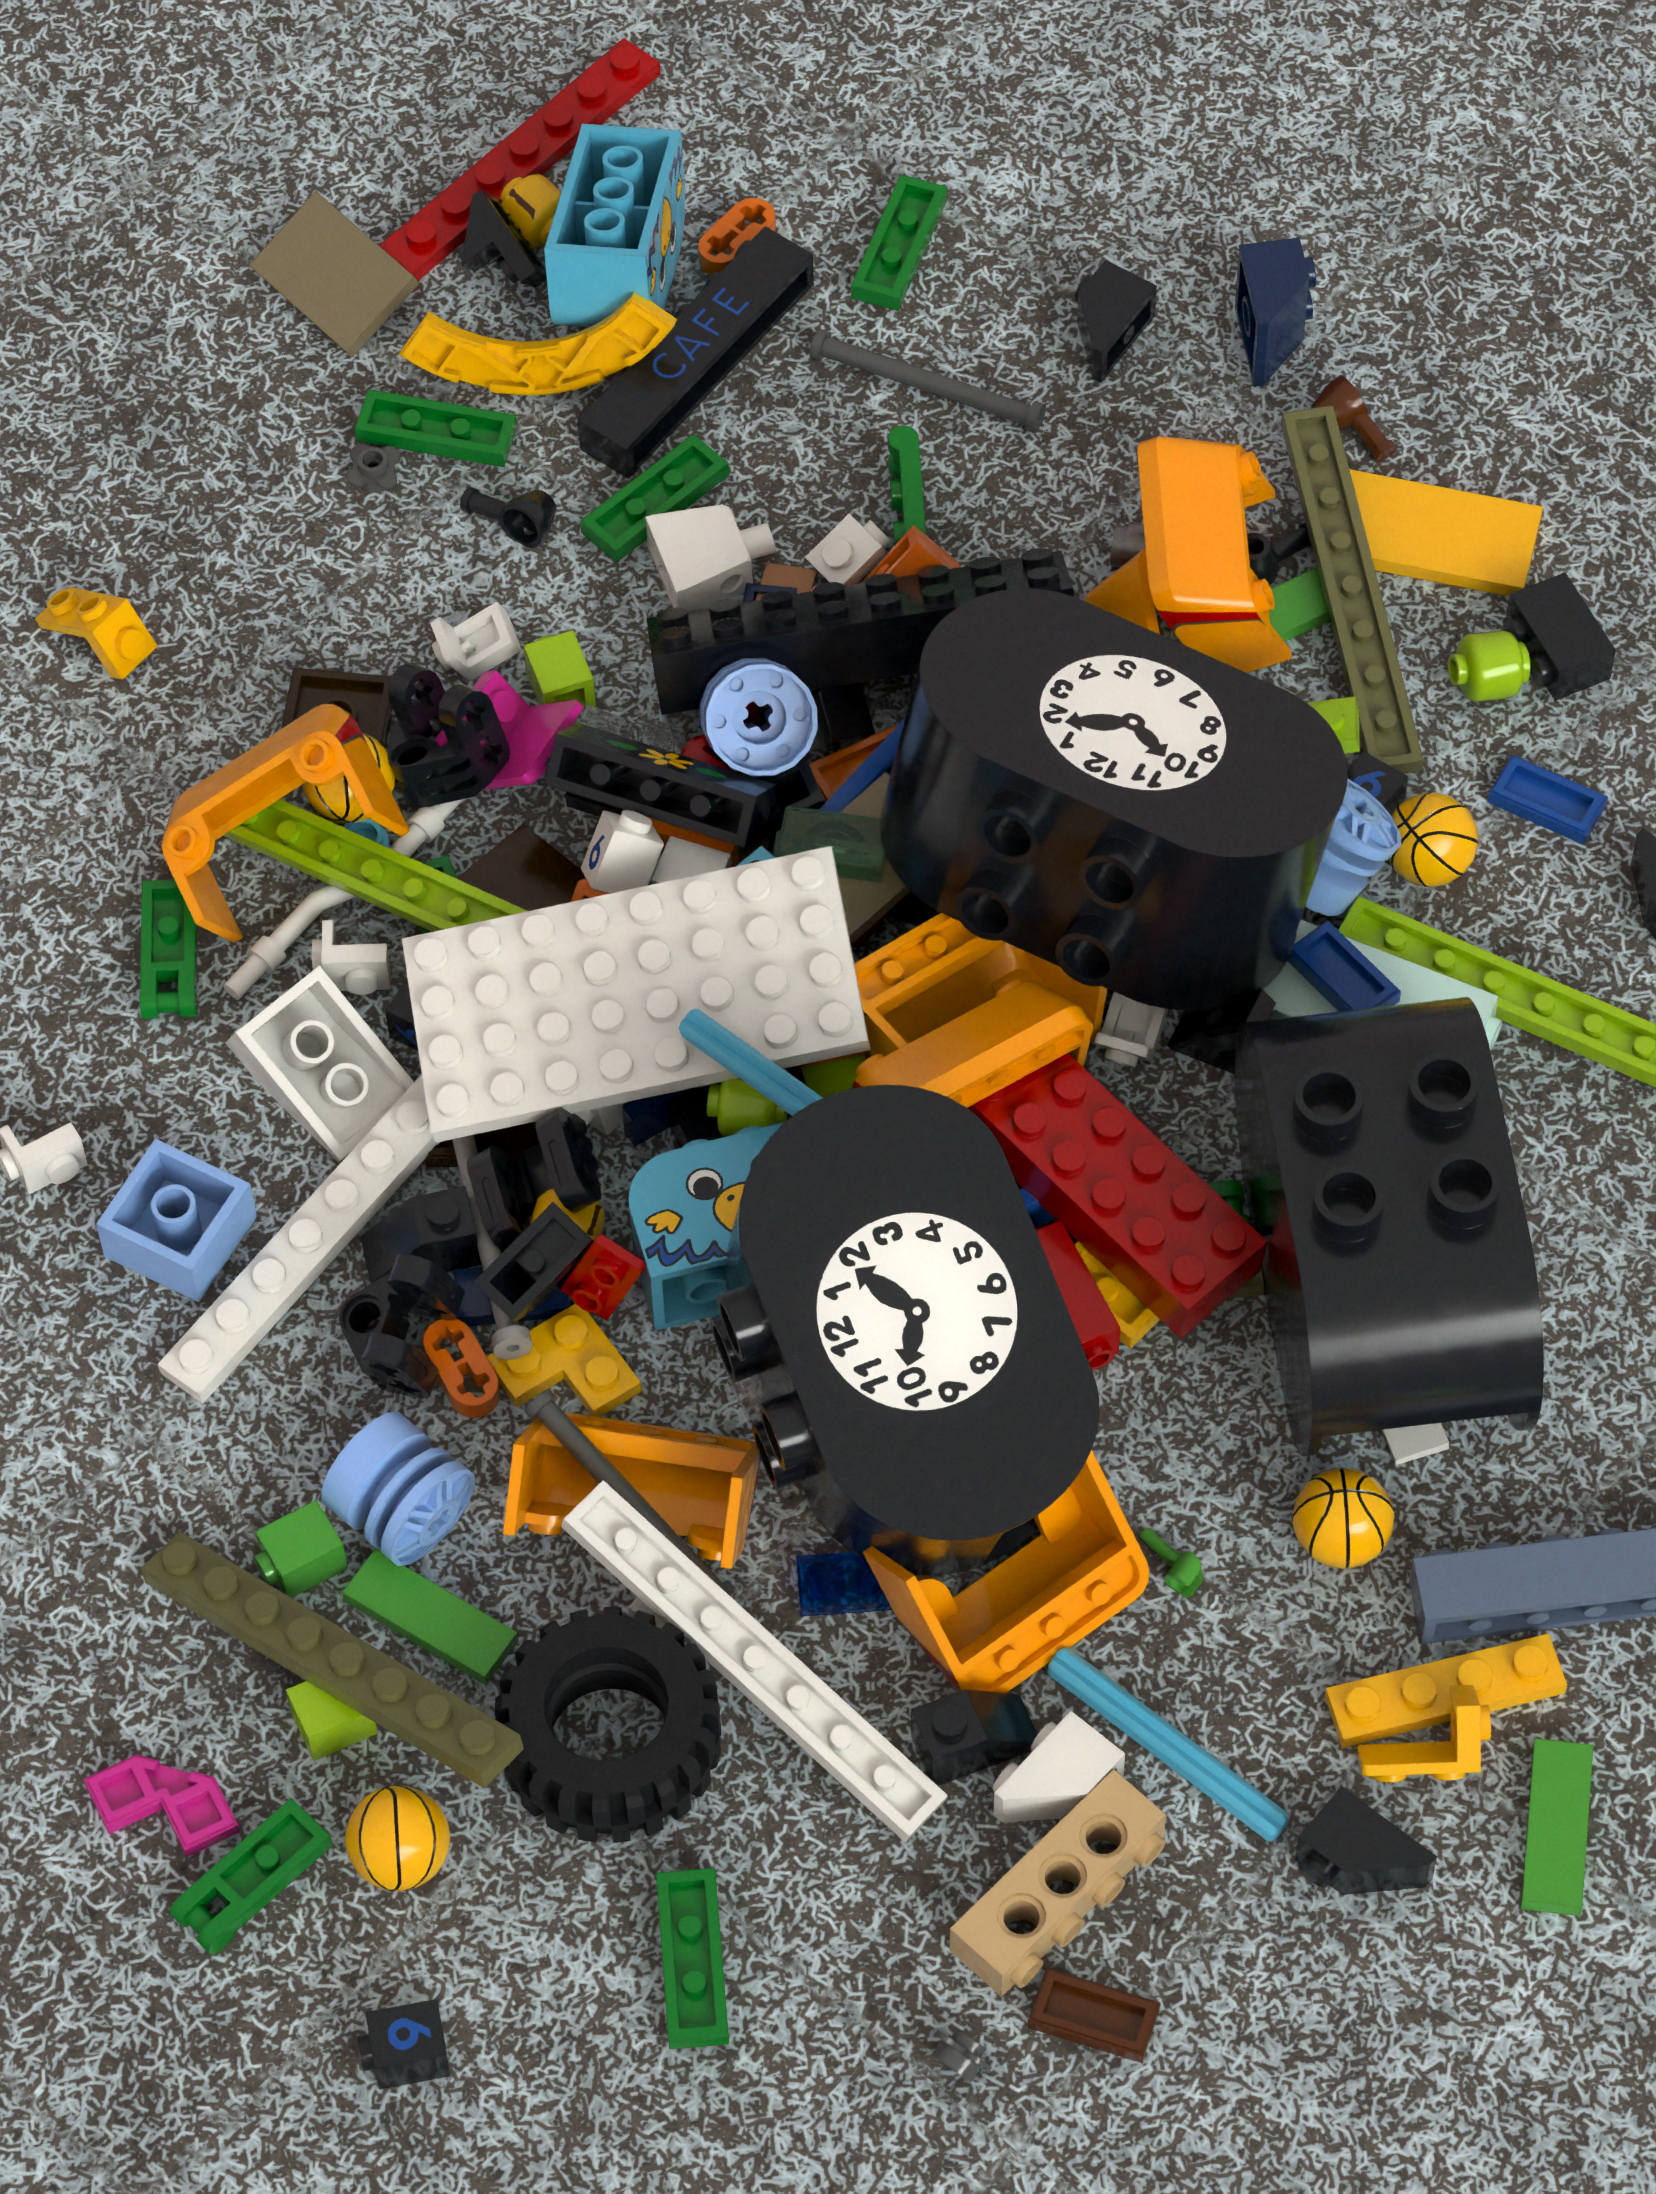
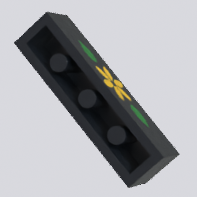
[545,723,776,847]

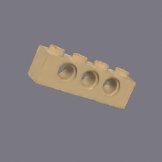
[949,1769,1166,1997]

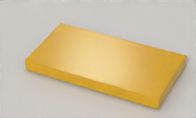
[1349,469,1543,596]

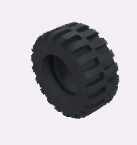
[494,1607,722,1843]

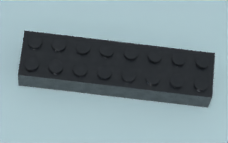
[647,548,1074,715]

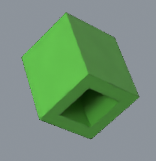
[253,1500,348,1598]

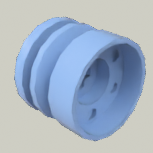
[700,658,818,776]
[1305,779,1401,916]
[321,1411,475,1566]

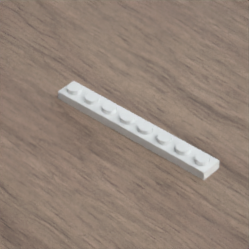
[157,1074,440,1404]
[561,1480,948,1843]

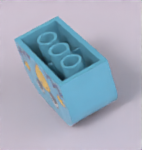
[544,124,685,327]
[628,1122,785,1331]

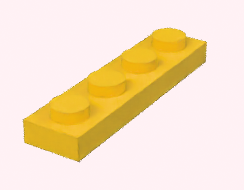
[1325,1633,1567,1748]

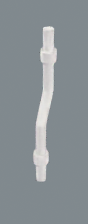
[223,799,464,1000]

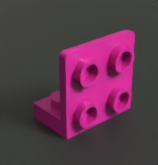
[434,670,584,790]

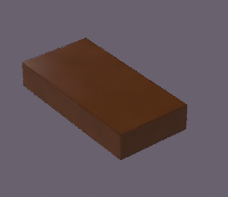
[1028,1967,1161,2064]

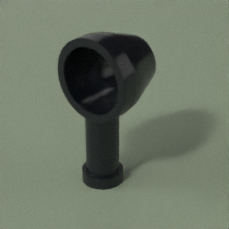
[460,487,557,548]
[1247,522,1312,585]

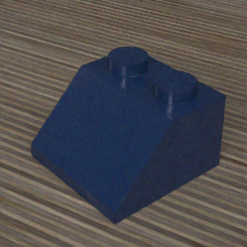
[1235,237,1316,387]

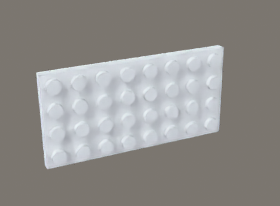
[402,846,871,1143]

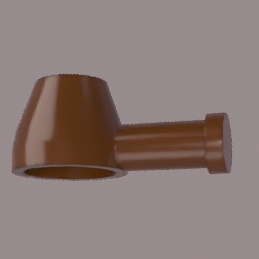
[1311,375,1397,463]

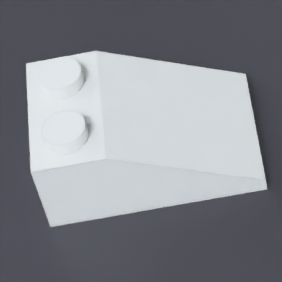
[225,966,414,1162]

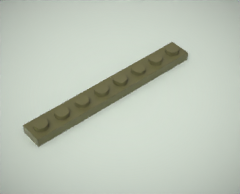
[1281,406,1424,774]
[141,1532,524,1789]

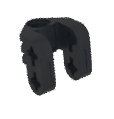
[388,663,510,808]
[467,1107,602,1250]
[339,1254,465,1399]

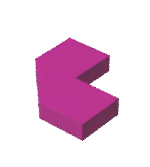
[83,1754,240,1857]

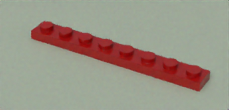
[379,38,661,281]

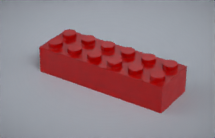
[967,1053,1268,1339]

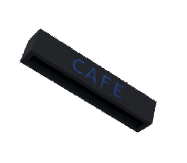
[577,226,814,479]

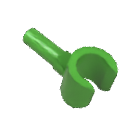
[1140,1528,1203,1598]

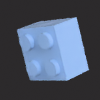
[96,1138,257,1302]

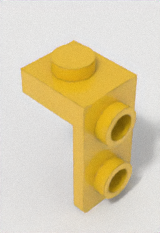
[35,587,158,680]
[1357,1685,1491,1782]

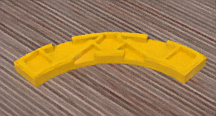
[399,292,677,395]

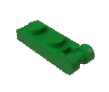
[888,426,926,546]
[140,879,198,1020]
[169,1798,333,1955]

